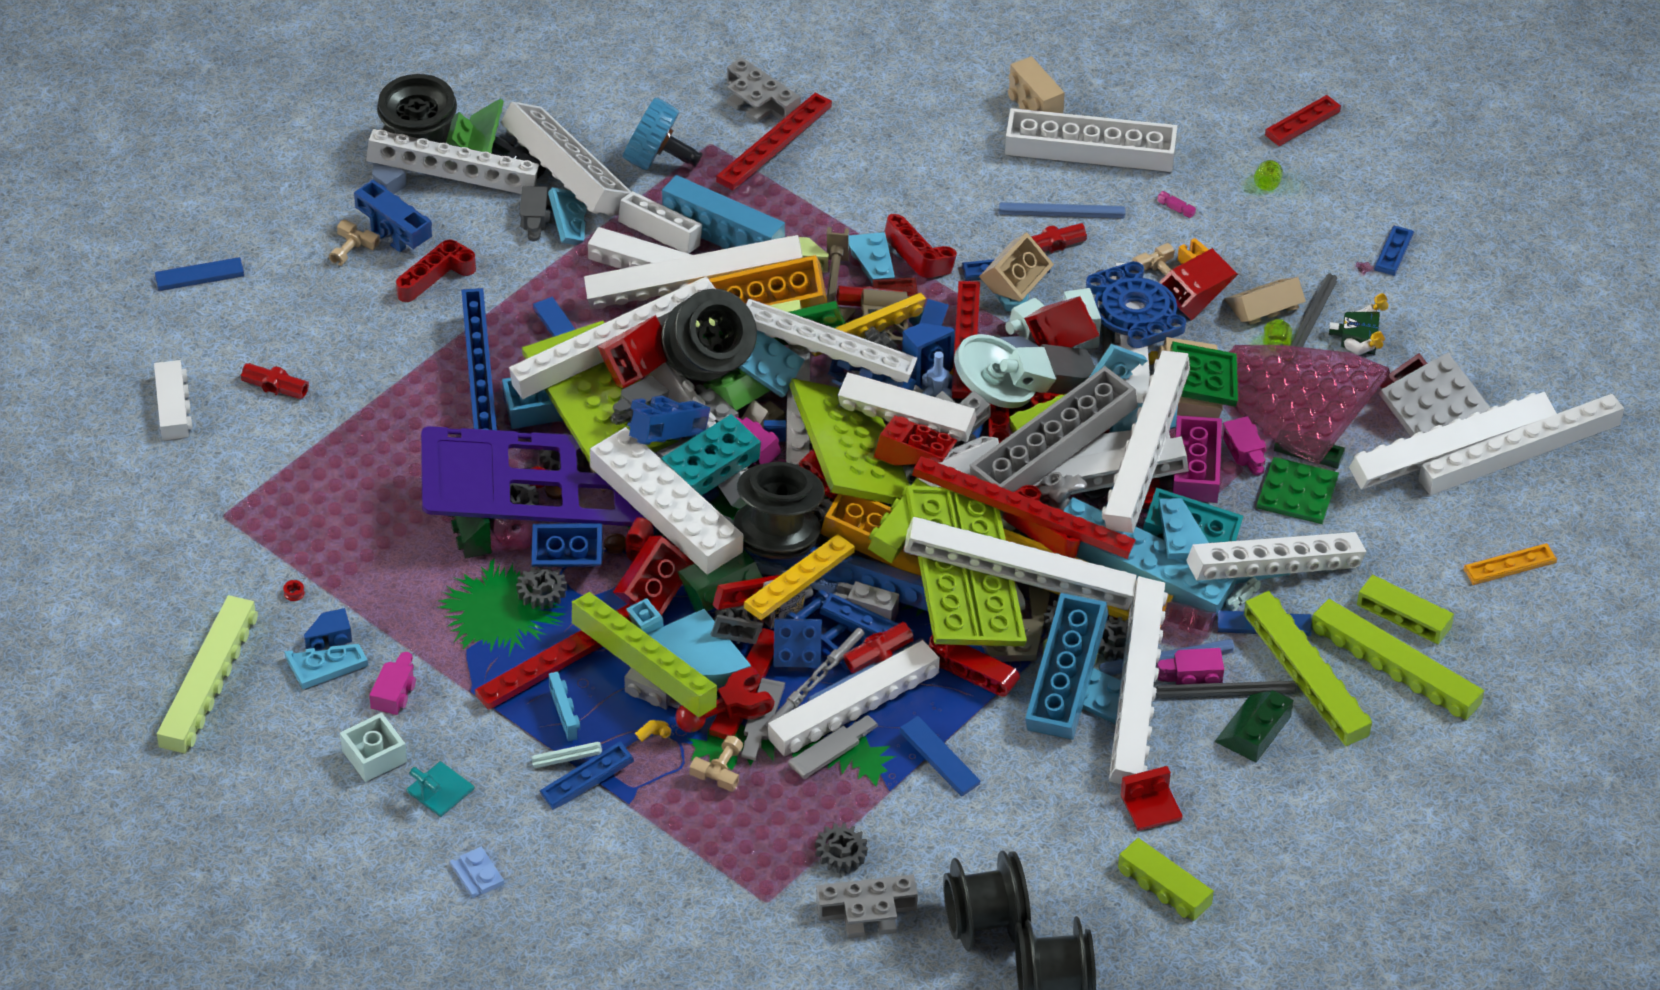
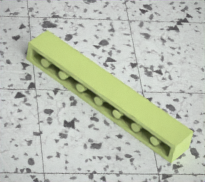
[157,595,258,754]

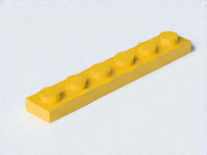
[810,293,926,357]
[743,534,855,620]

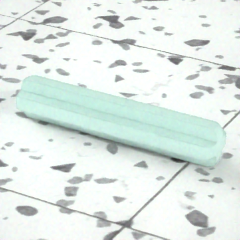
[532,742,602,768]

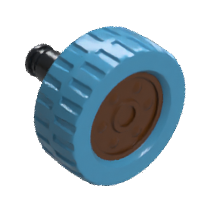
[622,98,703,170]

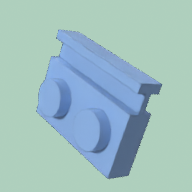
[450,846,504,899]

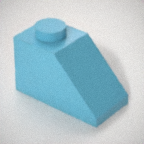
[626,598,664,634]

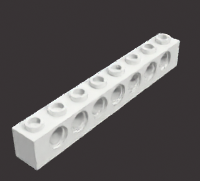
[366,129,539,194]
[1186,532,1367,581]

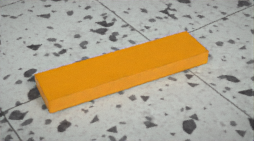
[1463,543,1557,585]

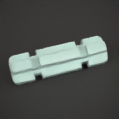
[1225,577,1261,611]

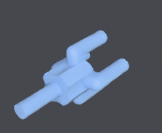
[922,352,953,400]

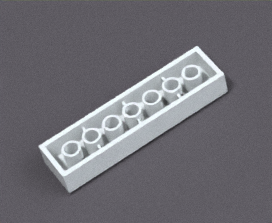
[501,101,631,217]
[1005,108,1177,172]
[590,427,743,575]

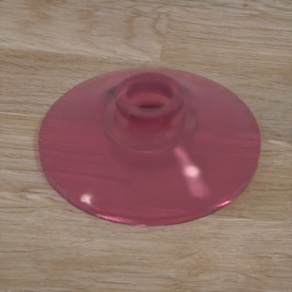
[494,519,539,551]

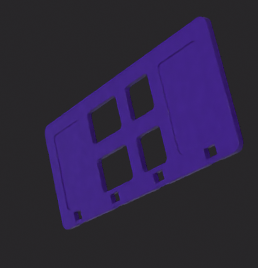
[421,426,657,528]

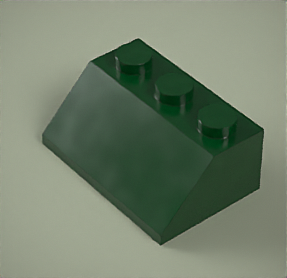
[448,516,492,559]
[677,549,762,612]
[1215,690,1294,763]

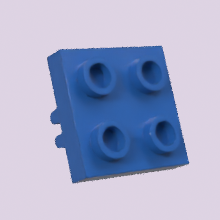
[774,618,822,668]

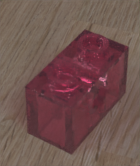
[1162,601,1216,637]

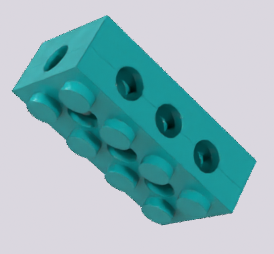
[661,414,761,496]
[1143,488,1244,543]

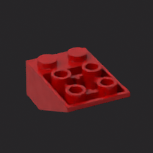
[1159,248,1238,320]
[1024,296,1099,347]
[597,315,667,388]
[874,415,957,465]

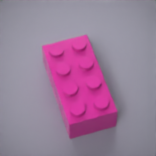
[1172,415,1222,503]

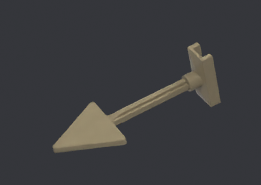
[826,227,855,323]

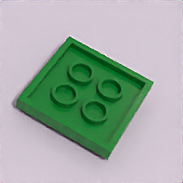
[1170,341,1238,407]
[1256,457,1339,525]

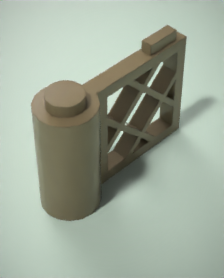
[860,289,909,345]

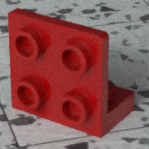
[1121,766,1183,831]

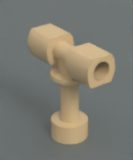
[329,219,380,266]
[1132,243,1175,276]
[689,736,743,792]

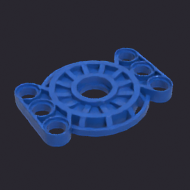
[1086,261,1186,348]

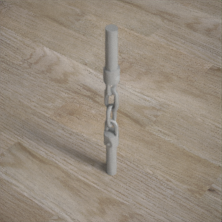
[766,628,864,728]

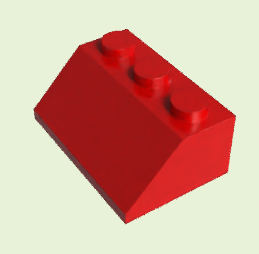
[613,536,694,616]

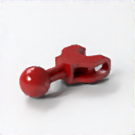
[675,667,775,733]

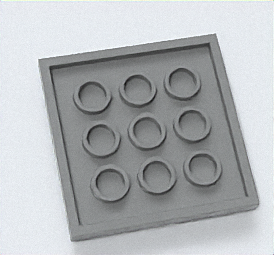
[1379,352,1490,437]

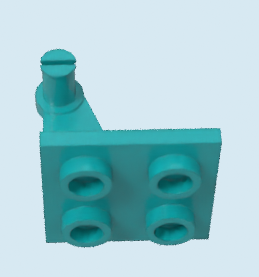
[406,761,475,817]

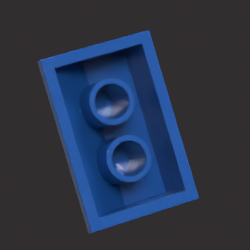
[902,323,955,389]
[531,524,603,567]

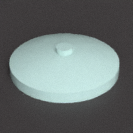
[954,334,1036,408]

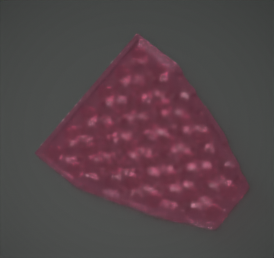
[1229,345,1390,464]

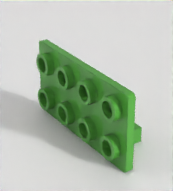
[446,98,504,153]

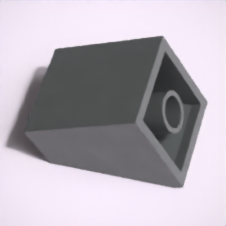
[1035,344,1095,395]

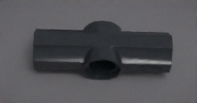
[491,136,546,179]

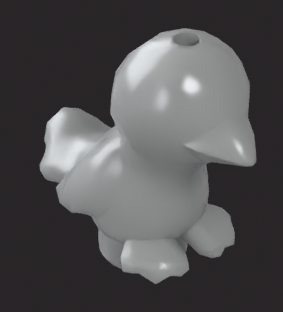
[1039,472,1087,511]

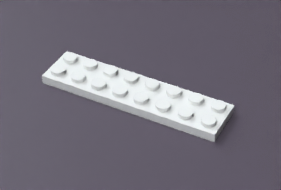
[746,299,917,383]

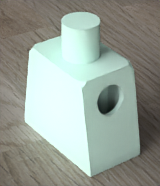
[1005,298,1045,342]
[1000,347,1056,393]

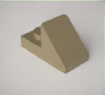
[741,400,785,429]

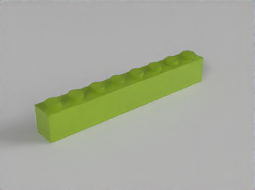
[1244,591,1372,746]
[572,592,717,717]
[1311,599,1485,720]

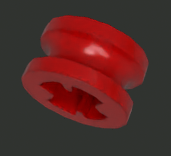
[283,580,305,601]

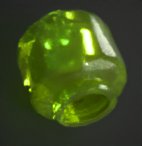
[1254,160,1283,191]
[1263,319,1292,353]

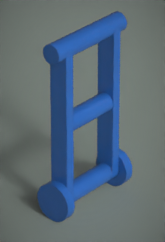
[785,590,869,670]

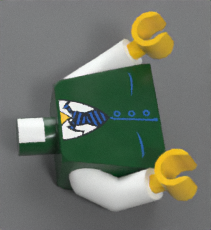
[1329,293,1389,355]

